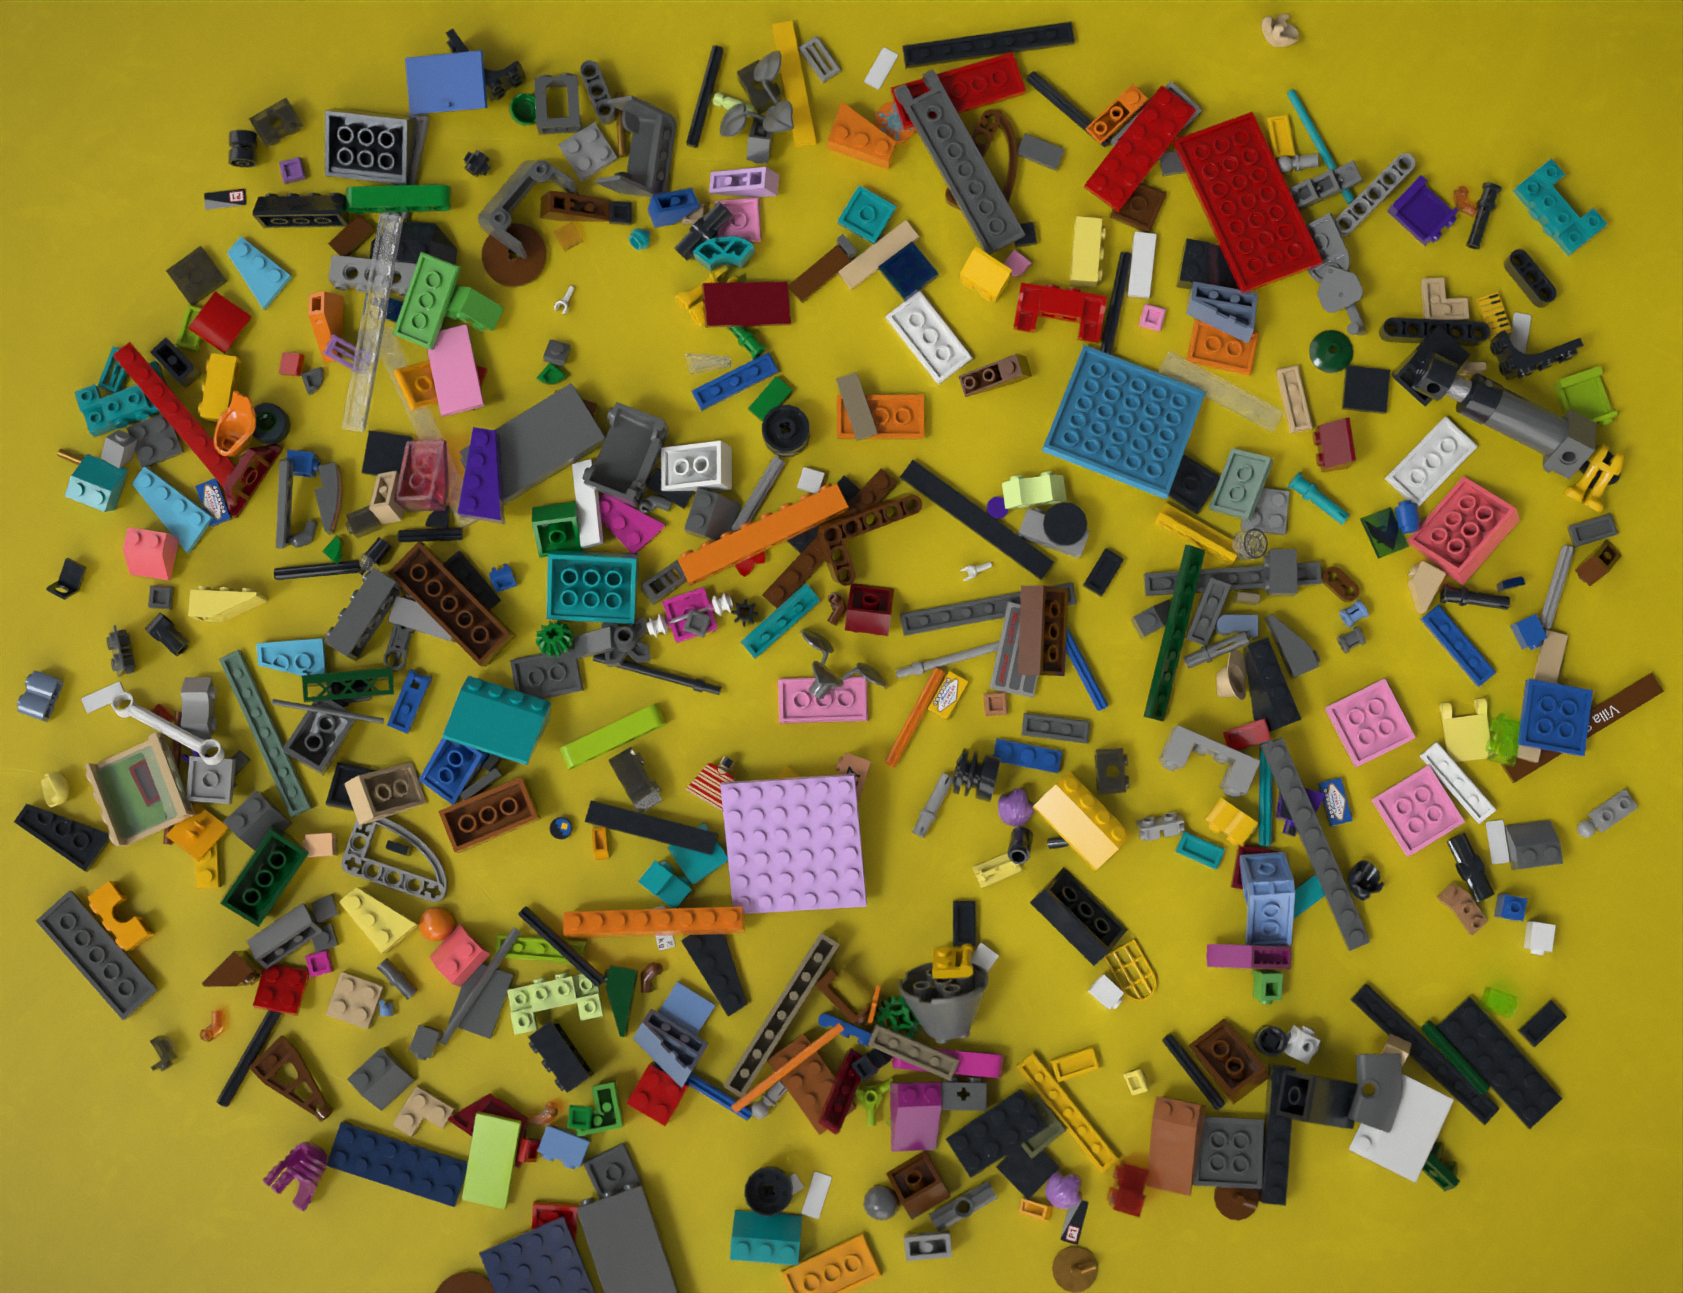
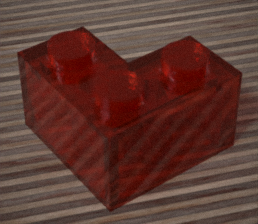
[1106,1161,1149,1218]

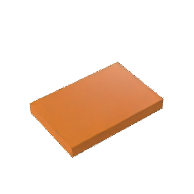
[1186,319,1259,376]

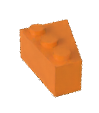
[827,102,896,169]

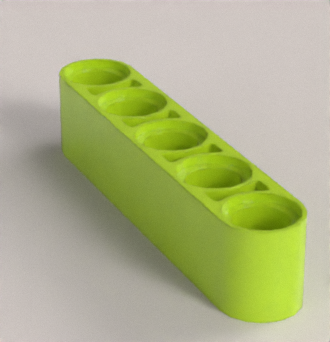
[559,703,666,770]

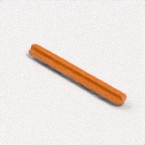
[885,668,945,768]

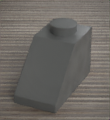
[747,118,774,164]
[1131,599,1171,639]

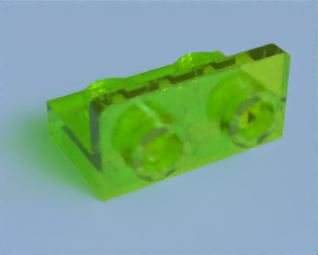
[1485,713,1520,767]

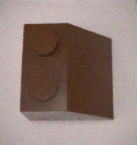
[201,950,263,987]
[886,1151,951,1220]

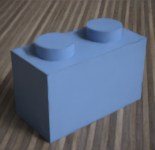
[537,1124,591,1169]

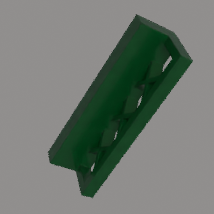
[302,668,394,703]

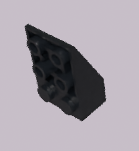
[1391,325,1470,407]

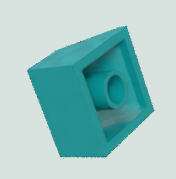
[65,454,128,512]

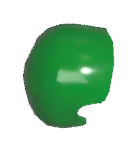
[509,93,537,126]

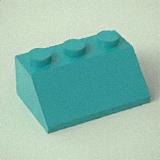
[730,1210,802,1265]

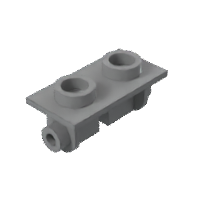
[1136,812,1184,841]

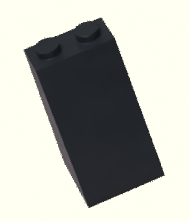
[1276,1069,1358,1129]

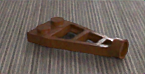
[249,1035,334,1122]

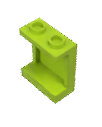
[1553,366,1619,427]

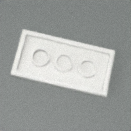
[886,291,973,385]
[1385,416,1478,508]

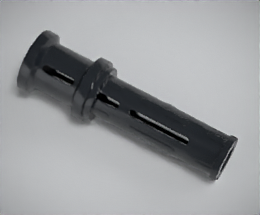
[1466,183,1502,250]
[1440,584,1510,610]

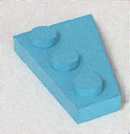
[227,237,292,310]

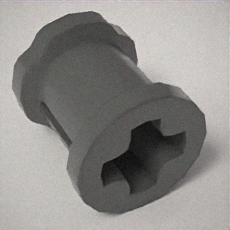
[1336,626,1366,654]

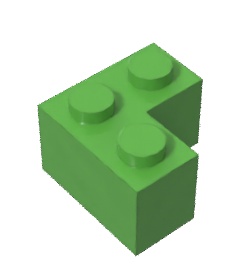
[445,285,504,332]
[576,1081,625,1136]

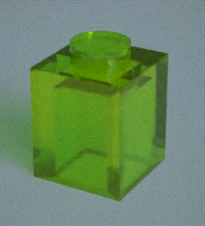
[1479,987,1518,1018]

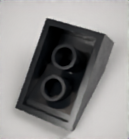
[1176,238,1240,290]

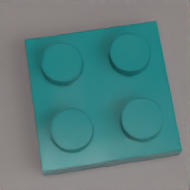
[837,185,896,244]

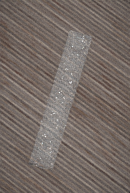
[1158,351,1284,432]

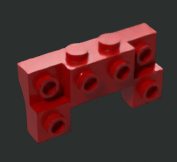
[1013,282,1107,343]

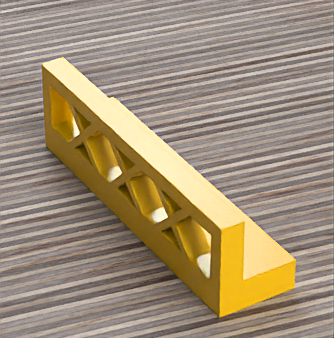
[1154,502,1242,565]

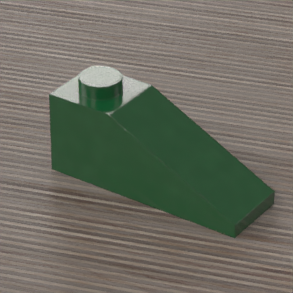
[604,965,638,1037]

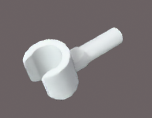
[554,286,575,314]
[960,562,992,581]

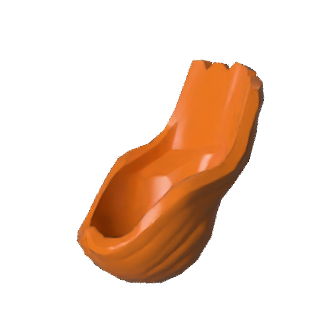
[213,391,256,457]

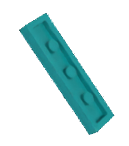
[741,584,821,659]

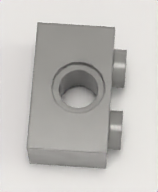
[904,1230,952,1261]

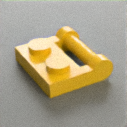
[932,943,974,979]

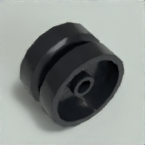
[762,405,810,458]

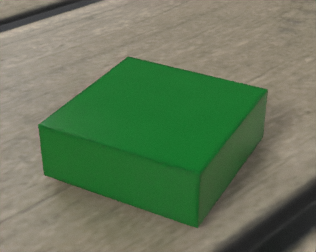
[567,1104,593,1130]

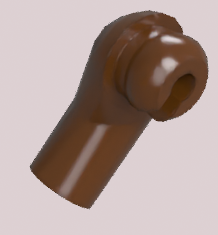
[827,592,846,626]
[640,962,663,993]

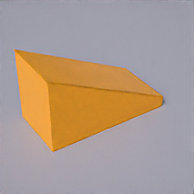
[592,827,610,860]
[1019,1198,1054,1220]

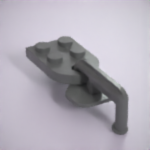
[1306,213,1367,336]

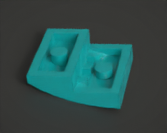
[668,822,728,885]

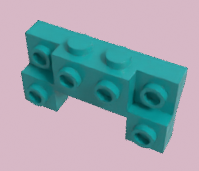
[1513,159,1607,256]
[74,361,168,437]

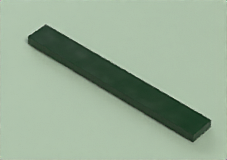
[1143,545,1206,722]

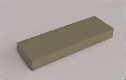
[836,372,878,441]

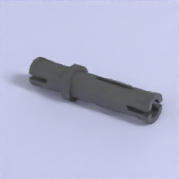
[1184,631,1250,669]

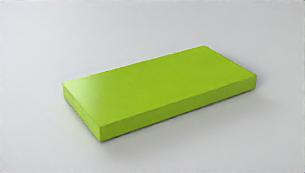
[462,1111,522,1210]

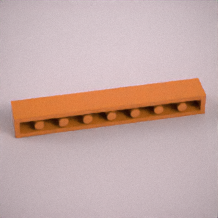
[677,483,849,586]
[563,906,745,939]

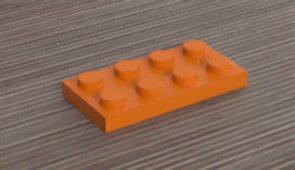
[837,395,924,439]

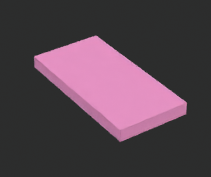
[427,324,485,417]
[778,677,868,724]

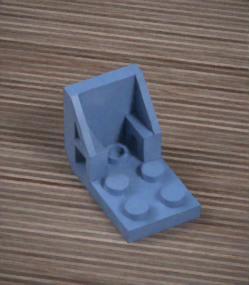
[1240,852,1295,946]

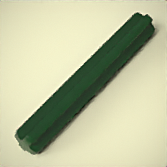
[1421,1020,1490,1095]

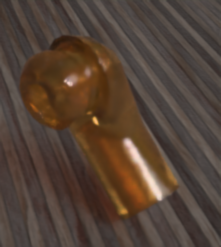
[1453,186,1478,217]
[200,1011,224,1042]
[528,1101,558,1125]

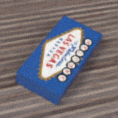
[195,478,232,527]
[1318,778,1352,827]

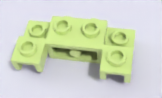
[507,973,604,1035]

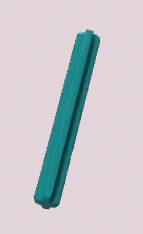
[1259,740,1273,846]

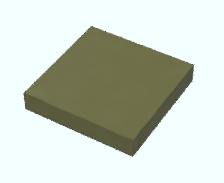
[1021,1094,1066,1158]

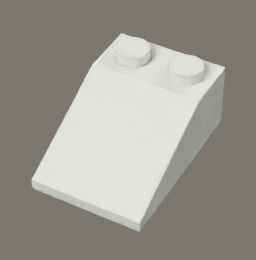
[661,441,732,491]

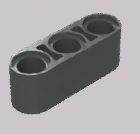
[580,60,616,125]

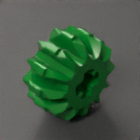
[536,620,574,658]

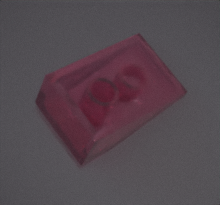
[394,440,449,512]

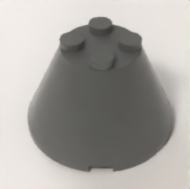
[898,962,989,1043]

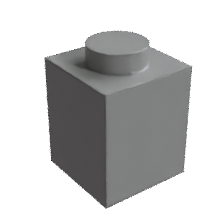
[101,429,137,468]

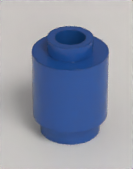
[1395,500,1421,534]

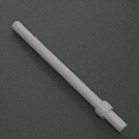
[895,641,999,678]

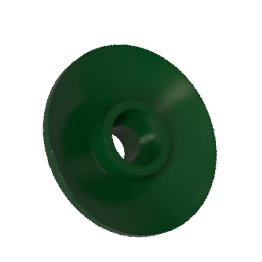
[1309,330,1353,373]

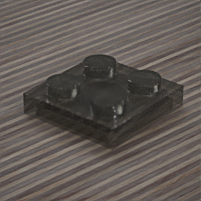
[166,246,228,306]

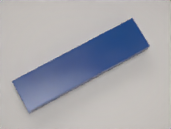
[691,352,779,411]
[1420,605,1496,687]

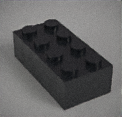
[946,1089,1047,1178]

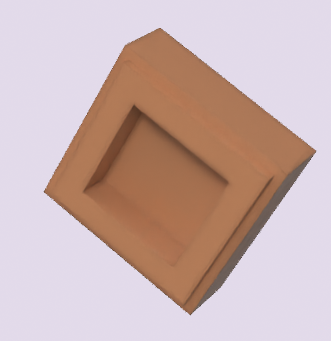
[983,692,1008,716]

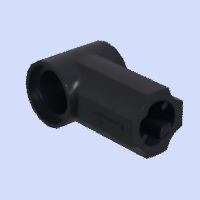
[145,612,190,657]
[327,682,372,707]

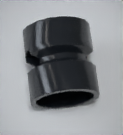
[228,130,257,168]
[1253,1025,1287,1056]

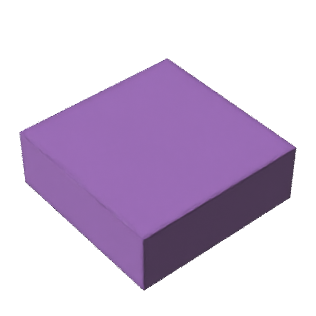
[279,157,306,185]

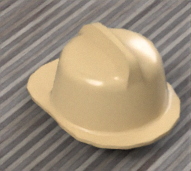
[1216,650,1246,700]

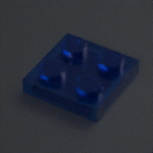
[878,241,939,302]

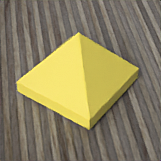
[1123,1069,1150,1095]

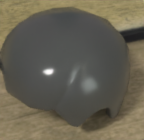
[863,1185,900,1221]

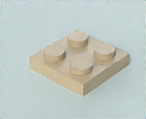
[326,972,385,1029]

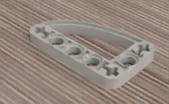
[341,818,448,902]

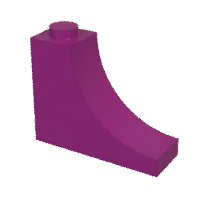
[1206,944,1291,969]

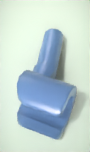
[379,1000,393,1016]

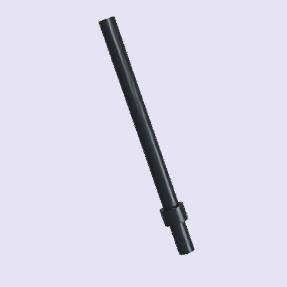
[593,654,722,695]

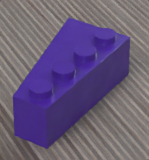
[457,427,505,524]

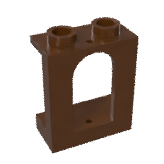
[815,969,869,1024]

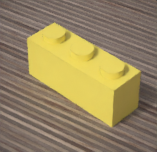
[1070,216,1106,287]

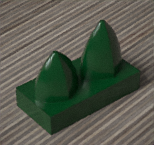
[1422,1142,1460,1192]

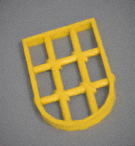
[1104,939,1157,1001]

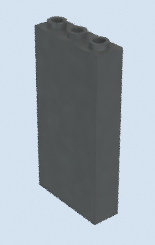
[459,383,605,505]
[577,1182,680,1293]

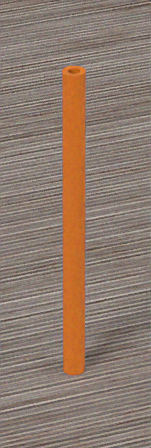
[731,1023,845,1113]

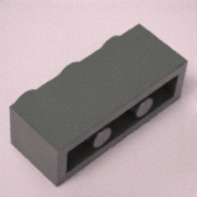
[247,903,323,969]

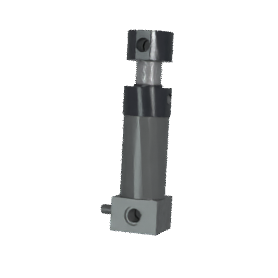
[1412,351,1597,479]

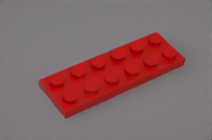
[890,52,1026,130]
[1083,85,1196,212]

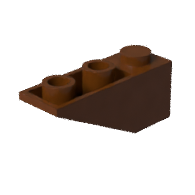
[959,354,1032,397]

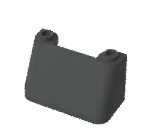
[582,402,669,508]

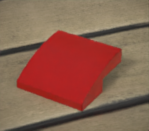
[188,291,252,354]
[530,1201,579,1244]

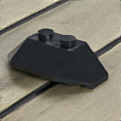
[370,221,457,265]

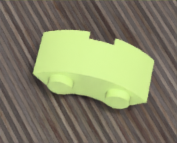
[1002,471,1067,509]

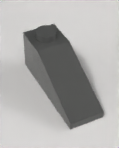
[1265,615,1320,679]

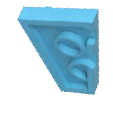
[256,638,327,676]

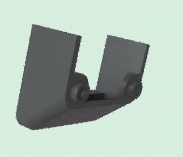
[596,95,676,198]
[478,160,579,259]

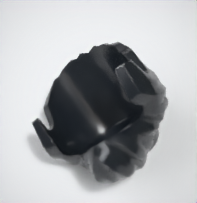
[1347,860,1384,901]

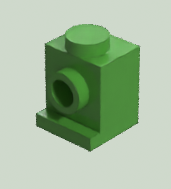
[1252,970,1283,1004]

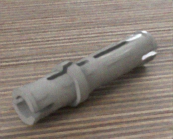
[912,773,953,838]

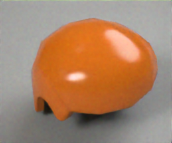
[418,908,455,941]

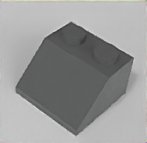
[684,488,741,542]
[224,791,292,850]
[1505,820,1563,870]
[347,1047,415,1111]

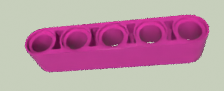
[892,1048,1004,1078]

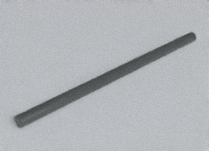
[272,699,384,724]

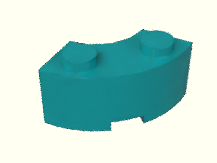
[693,236,755,272]

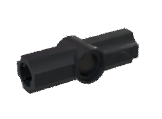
[674,201,733,261]
[1446,833,1494,902]

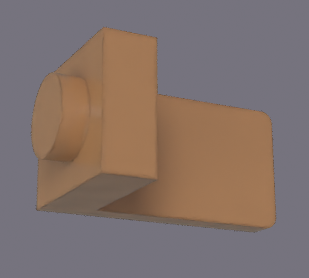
[1437,882,1487,935]

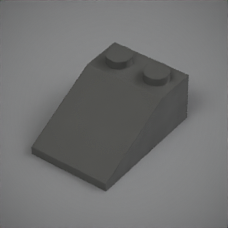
[282,693,356,776]

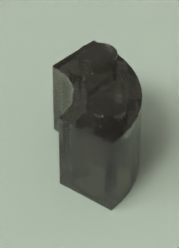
[608,747,662,814]

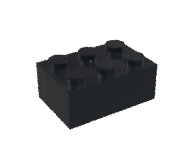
[528,1019,594,1093]

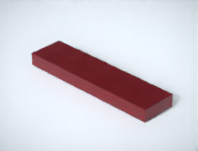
[818,1048,862,1135]

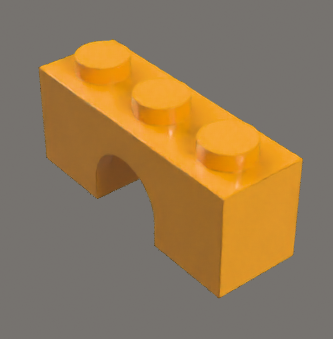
[87,881,154,951]

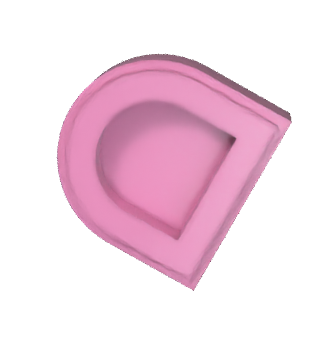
[1005,250,1031,277]

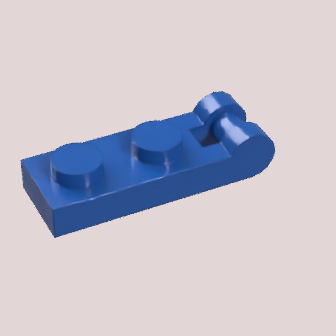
[387,669,432,734]
[818,1013,872,1047]

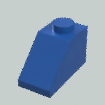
[647,188,699,228]

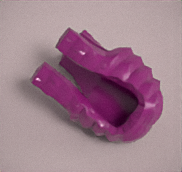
[263,1141,328,1211]

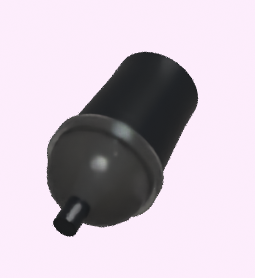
[359,537,393,576]

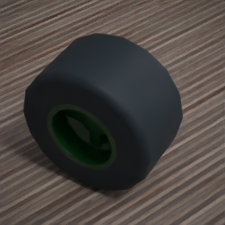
[252,403,290,444]

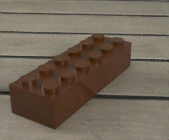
[388,541,516,667]

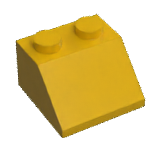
[959,246,1012,302]

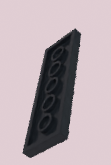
[1436,996,1562,1129]

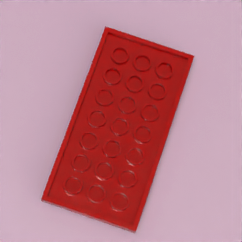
[1172,112,1323,294]

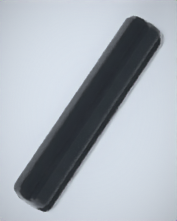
[398,528,463,542]

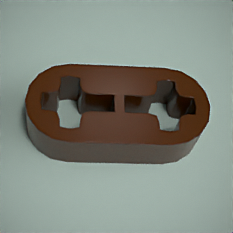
[1321,566,1359,602]

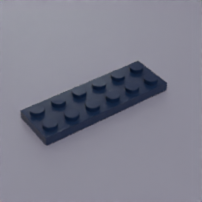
[327,1122,468,1207]

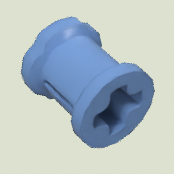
[1339,600,1369,628]

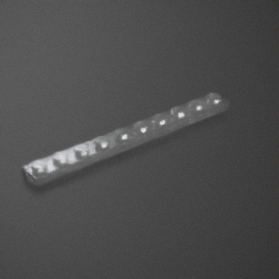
[342,213,404,433]
[370,326,480,529]

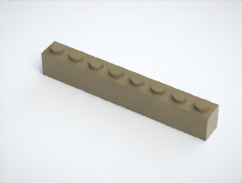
[723,932,840,1098]

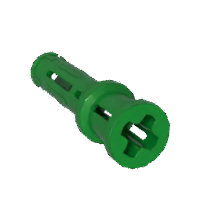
[727,327,767,360]

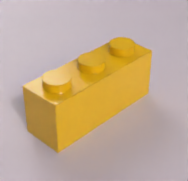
[198,353,242,423]

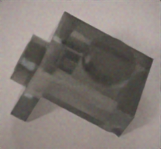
[150,1035,178,1072]

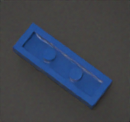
[993,739,1062,774]

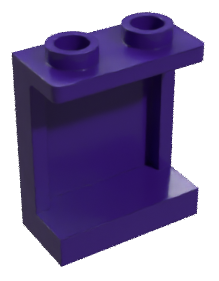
[1387,175,1459,246]

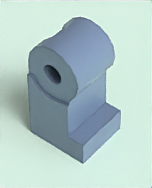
[1215,615,1258,639]

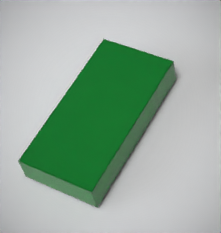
[748,376,793,422]

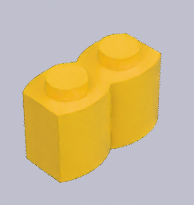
[1206,798,1259,847]

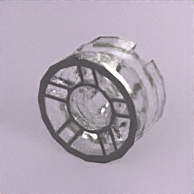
[1232,528,1268,560]

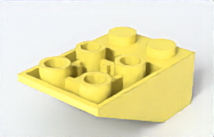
[188,586,267,623]

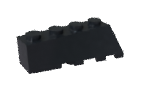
[1243,637,1302,732]

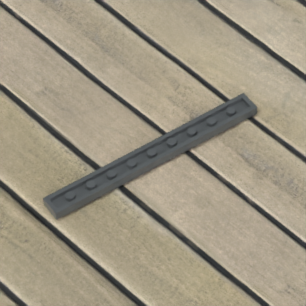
[1261,738,1370,951]

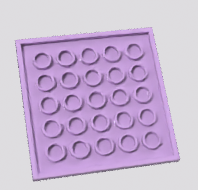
[720,774,867,914]

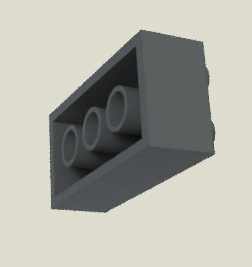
[325,568,403,661]

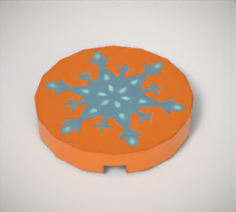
[875,101,916,144]

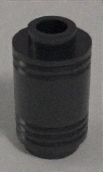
[1007,827,1033,864]

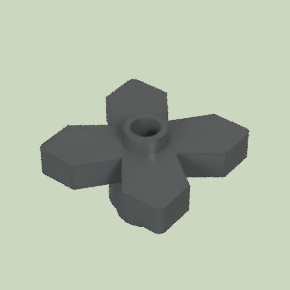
[601,618,651,667]

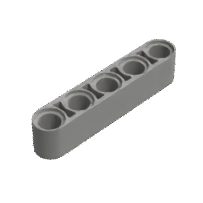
[1336,153,1415,238]

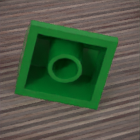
[532,502,583,558]

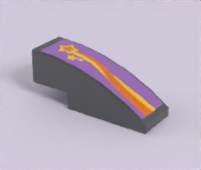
[315,462,343,535]

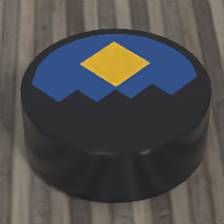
[550,817,573,840]

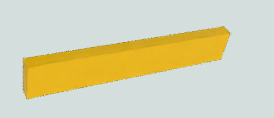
[771,20,816,148]
[1016,1052,1119,1173]

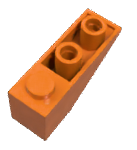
[1085,84,1148,144]
[308,291,344,363]

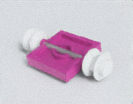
[646,587,734,643]

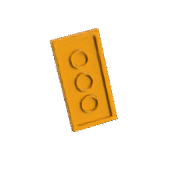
[781,1233,882,1293]

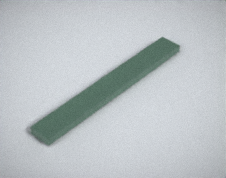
[219,650,313,818]

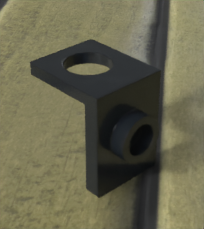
[46,558,86,600]

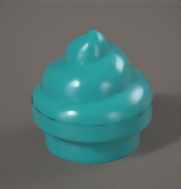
[629,228,651,250]

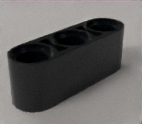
[1504,249,1557,308]

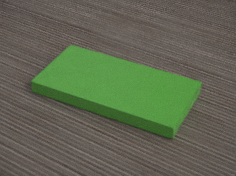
[393,252,462,350]

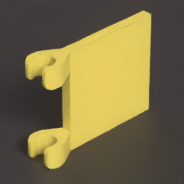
[1439,698,1493,762]

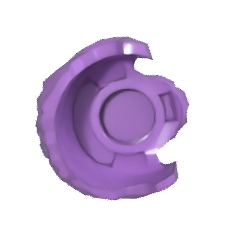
[998,788,1034,827]
[1046,1171,1082,1209]

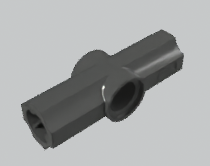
[929,1180,997,1232]

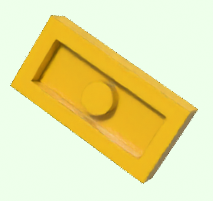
[195,843,221,889]

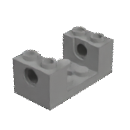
[1158,725,1260,798]

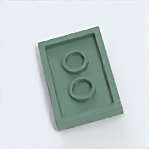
[1209,448,1274,521]

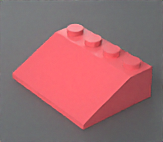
[1407,476,1520,585]

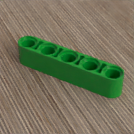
[346,185,451,213]

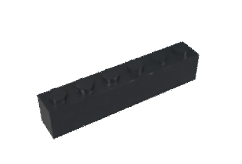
[1259,1064,1296,1206]

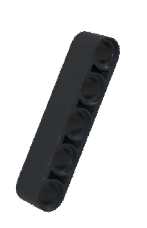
[1379,317,1491,346]

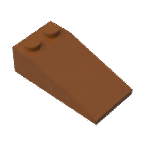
[1146,1096,1207,1196]

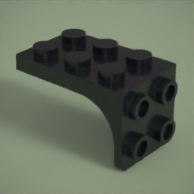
[446,28,526,102]
[1490,330,1584,380]

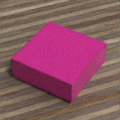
[305,950,334,978]

